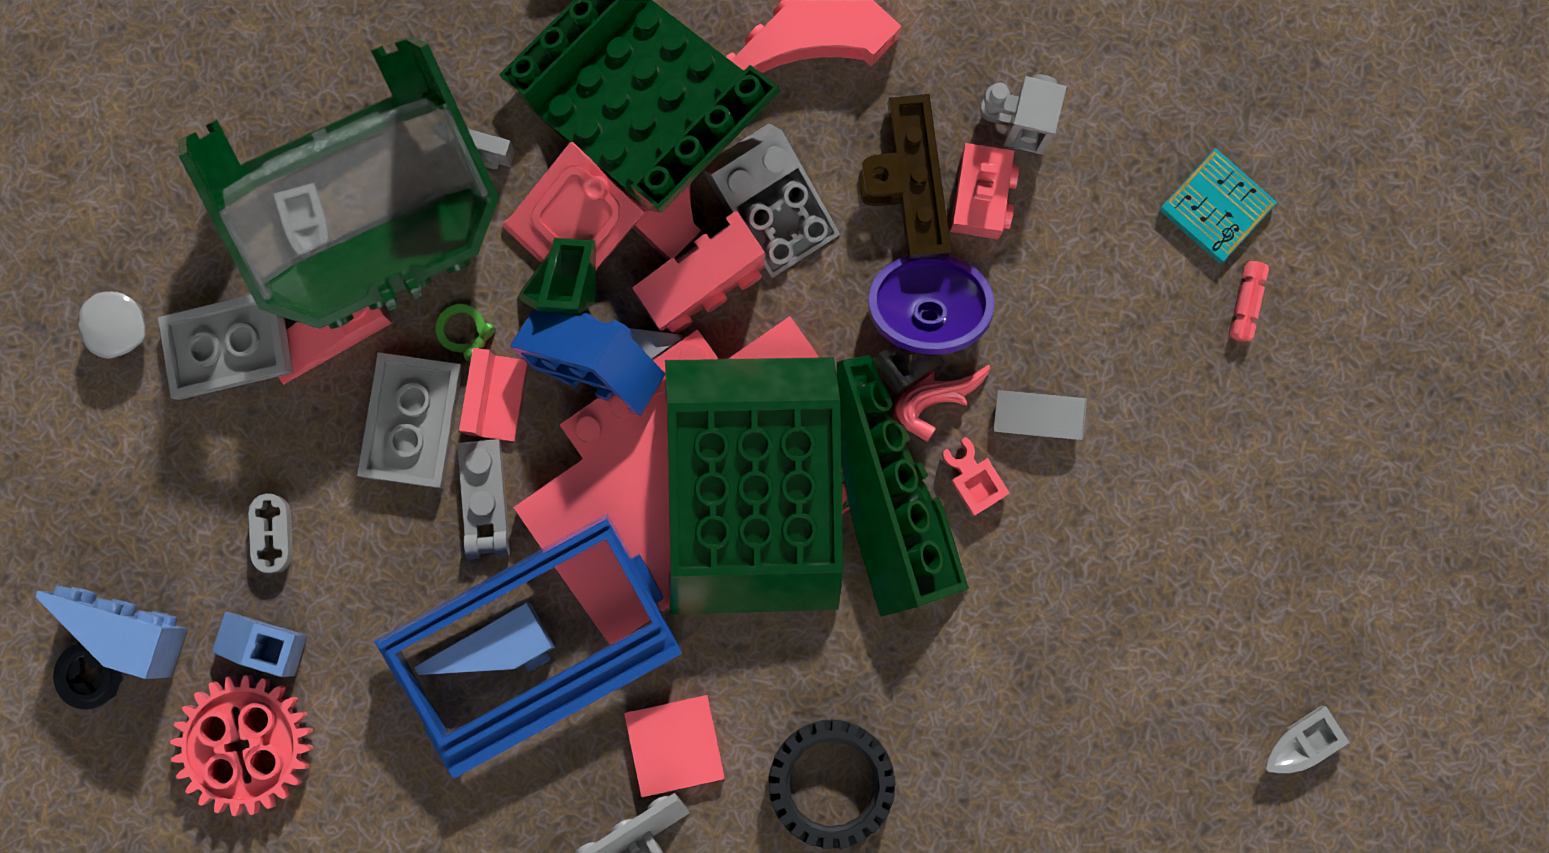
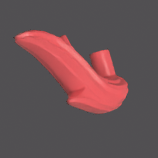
[893,365,990,442]

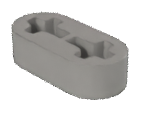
[248,493,293,574]

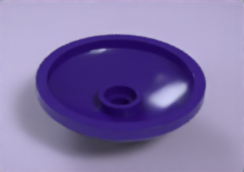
[868,256,994,355]

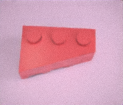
[632,210,765,334]

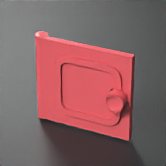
[502,142,646,271]

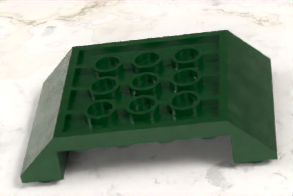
[499,0,781,213]
[665,357,843,615]

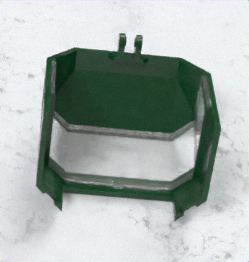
[178,36,499,329]

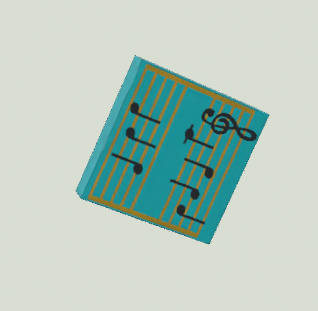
[1159,148,1277,264]

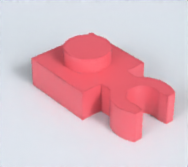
[942,437,1010,516]

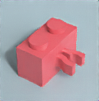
[950,143,1020,239]

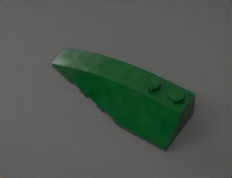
[837,355,969,617]

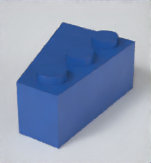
[510,309,665,416]

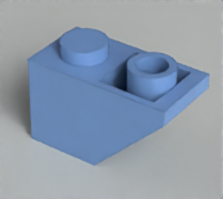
[212,611,308,677]

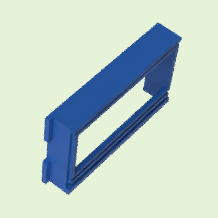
[374,514,682,779]

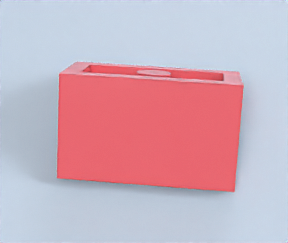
[459,348,528,442]

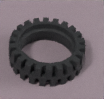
[769,720,896,849]

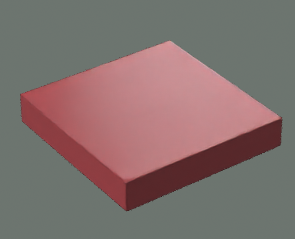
[624,695,725,797]

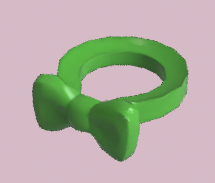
[435,304,496,362]

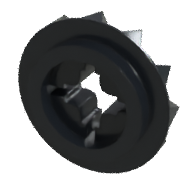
[53,642,124,710]

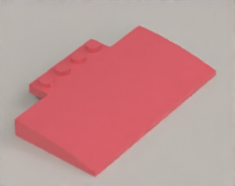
[513,316,842,645]

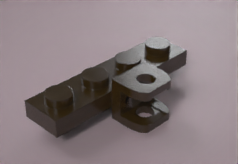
[859,94,951,260]

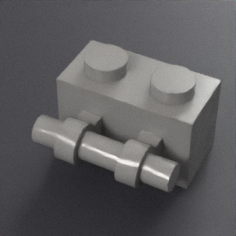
[980,74,1067,155]

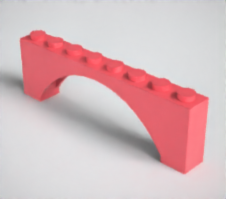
[625,0,902,261]

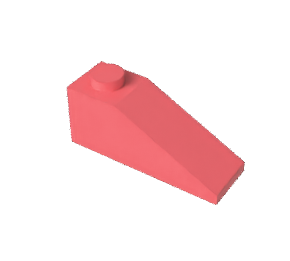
[278,306,392,385]

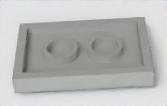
[158,295,293,400]
[357,352,463,489]

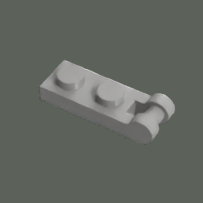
[457,439,510,560]

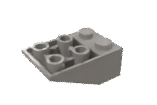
[703,123,840,278]

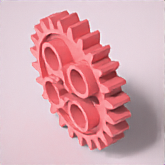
[170,675,314,816]

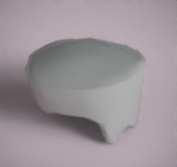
[78,291,146,359]

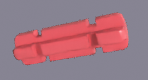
[1229,261,1269,342]

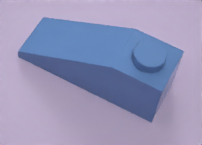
[414,603,556,675]

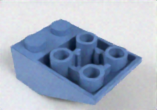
[35,585,188,679]

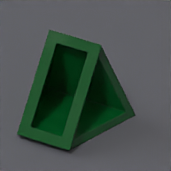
[517,238,596,314]

